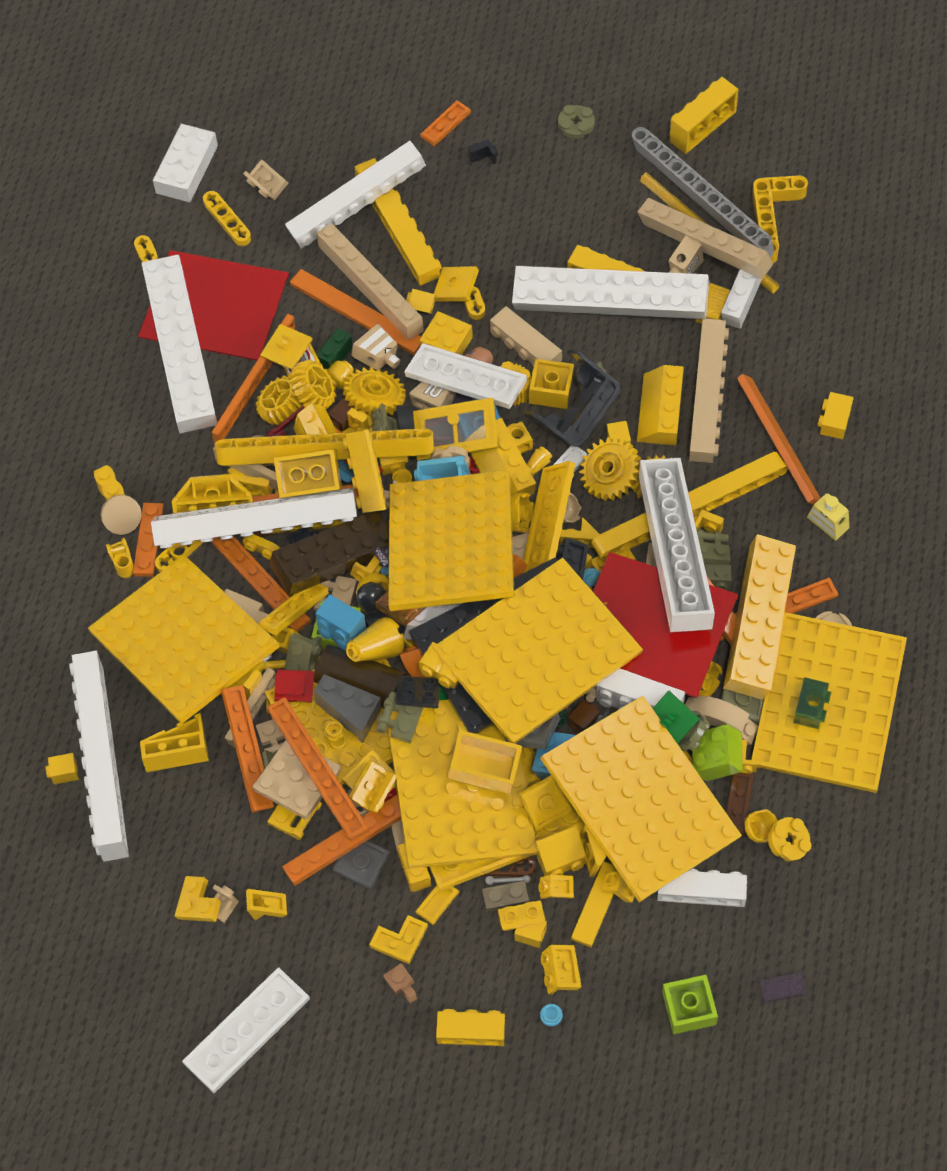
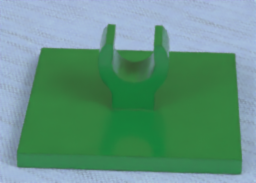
[653,690,700,744]

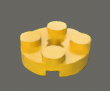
[768,817,811,862]

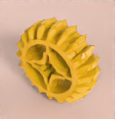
[289,359,336,409]
[256,375,303,425]

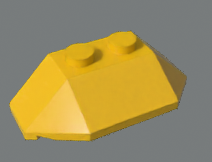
[172,474,253,514]

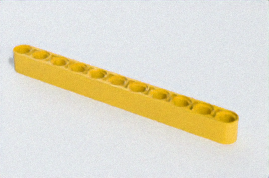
[215,429,434,466]
[591,452,788,561]

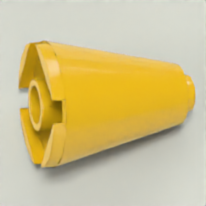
[346,617,404,662]

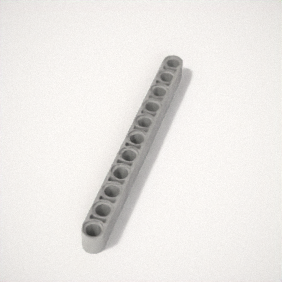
[632,127,774,257]

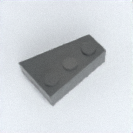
[314,674,381,743]

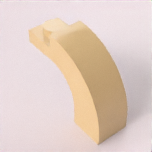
[685,696,759,745]

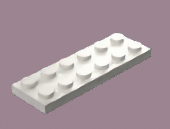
[404,343,527,409]
[182,967,310,1093]

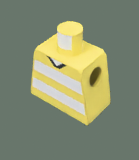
[807,493,849,541]

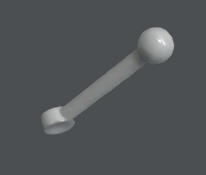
[485,875,531,885]

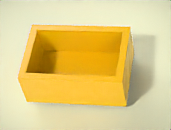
[447,730,522,794]

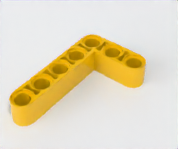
[752,176,808,263]

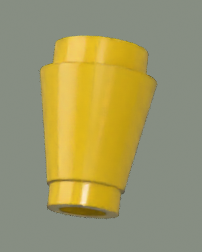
[526,447,552,476]

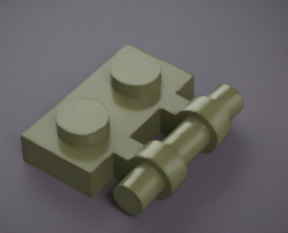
[696,529,731,565]
[377,692,424,744]

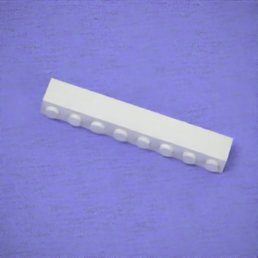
[285,141,426,248]

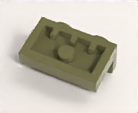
[704,564,732,590]

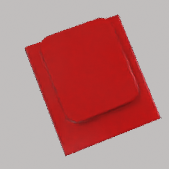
[274,670,315,703]

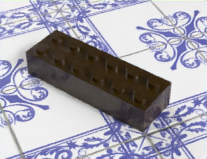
[269,511,389,596]

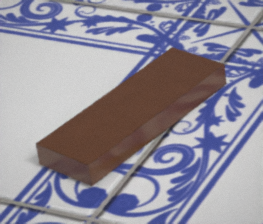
[726,772,754,835]

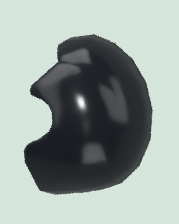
[356,582,388,613]

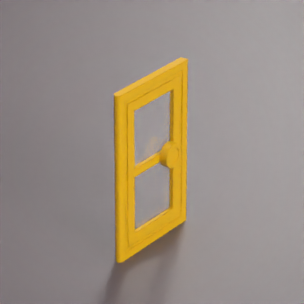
[413,397,498,461]

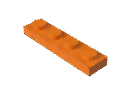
[133,503,164,577]

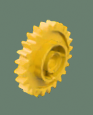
[343,367,406,416]
[579,437,641,501]

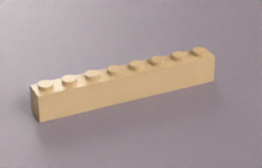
[638,198,773,279]
[316,223,424,341]
[689,318,729,463]

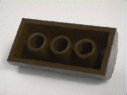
[314,644,407,709]

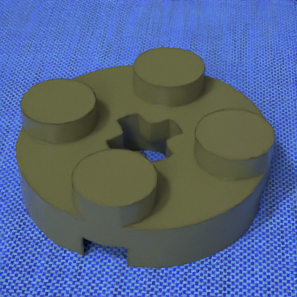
[558,105,595,138]
[678,710,710,751]

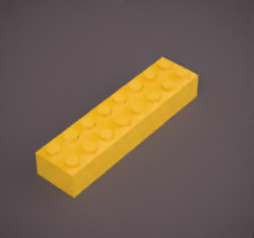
[723,534,796,700]

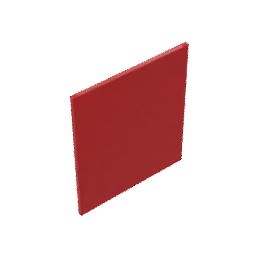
[138,250,289,360]
[593,552,738,698]

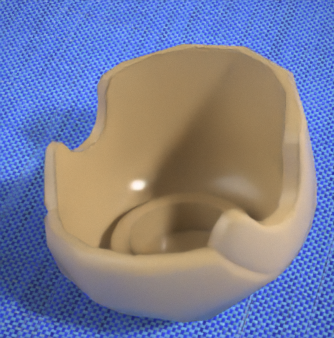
[563,493,582,523]

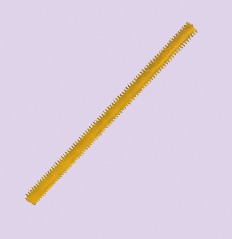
[640,172,780,294]

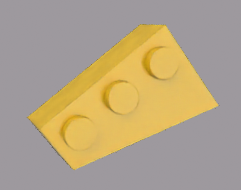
[140,713,209,772]

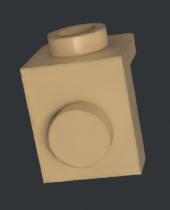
[213,885,239,923]

